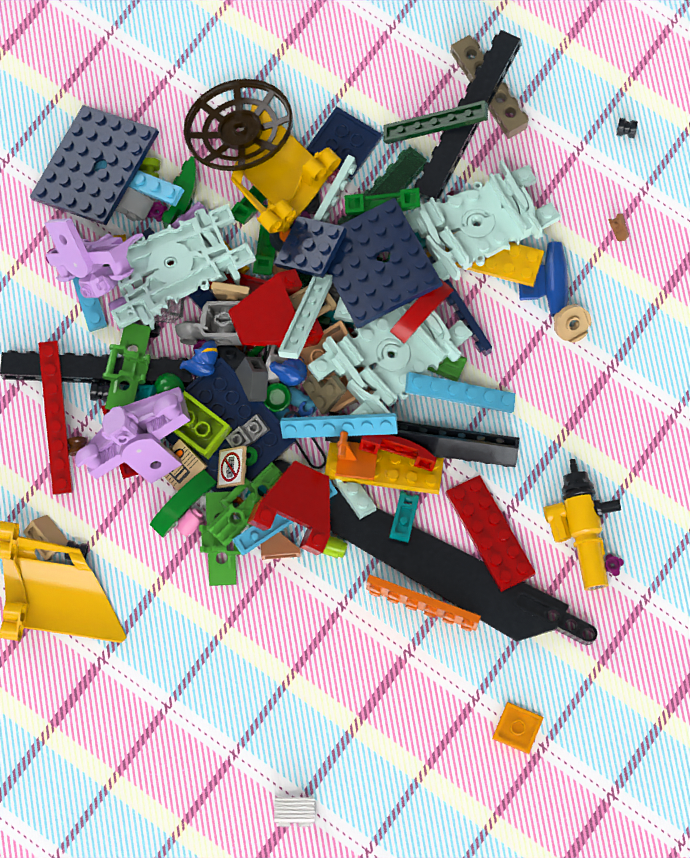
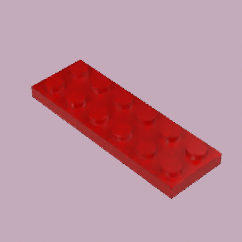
[445,475,536,592]

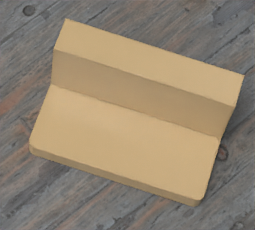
[23,515,68,561]

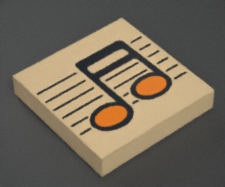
[164,439,207,491]

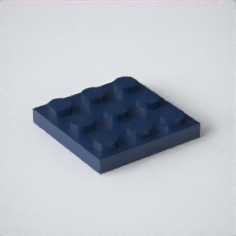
[306,106,383,180]
[274,216,347,278]

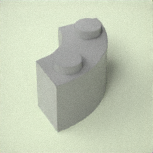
[115,187,154,222]

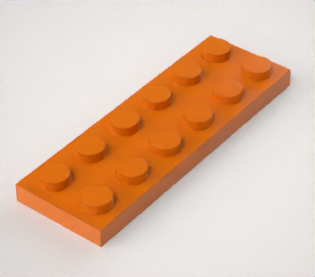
[366,574,481,632]

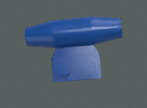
[519,241,569,317]

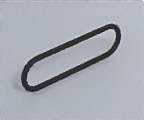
[283,411,327,469]

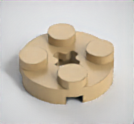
[553,304,592,343]

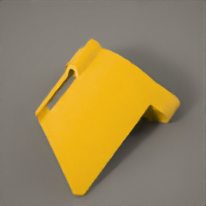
[231,105,341,233]
[0,521,127,643]

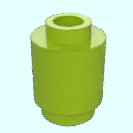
[322,536,348,559]

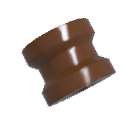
[68,436,87,457]

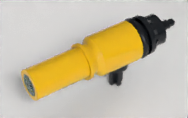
[562,459,622,591]

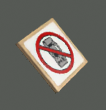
[217,446,247,488]

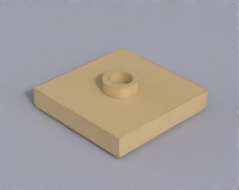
[211,281,252,301]

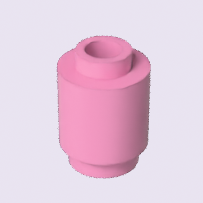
[176,508,204,537]

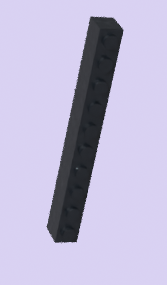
[414,30,522,202]
[0,350,193,388]
[325,411,520,467]

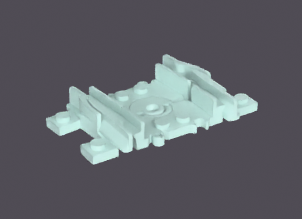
[405,160,561,281]
[103,204,256,330]
[307,298,473,415]

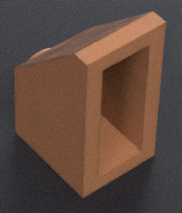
[260,532,301,560]

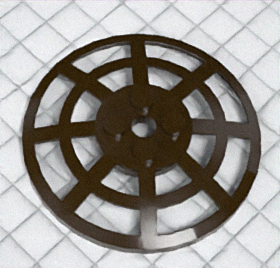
[183,79,293,171]

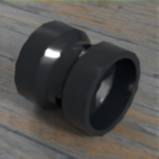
[616,118,638,139]
[90,382,111,402]
[65,540,89,560]

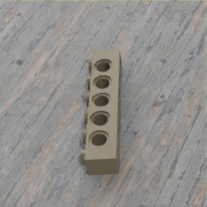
[450,35,529,139]

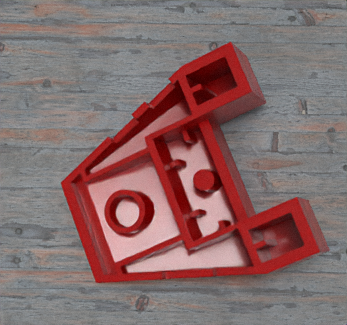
[228,269,324,348]
[247,460,330,555]

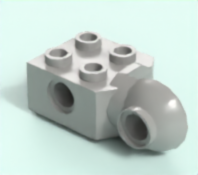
[175,301,242,345]

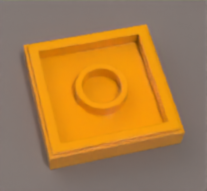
[492,702,544,755]

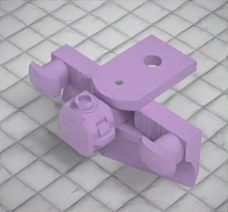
[44,218,143,298]
[75,387,190,484]

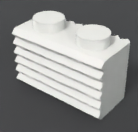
[274,797,315,827]

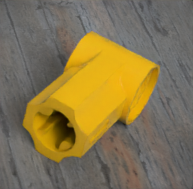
[543,502,571,543]

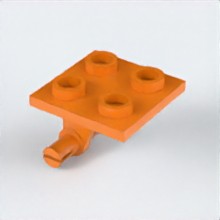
[335,431,377,480]

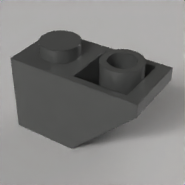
[235,357,268,401]

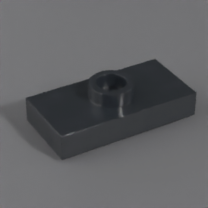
[217,345,248,372]

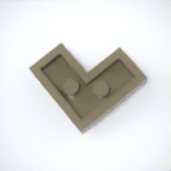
[302,373,347,415]

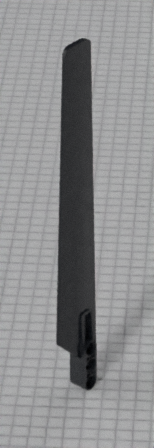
[273,459,598,646]

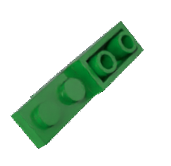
[162,156,197,229]

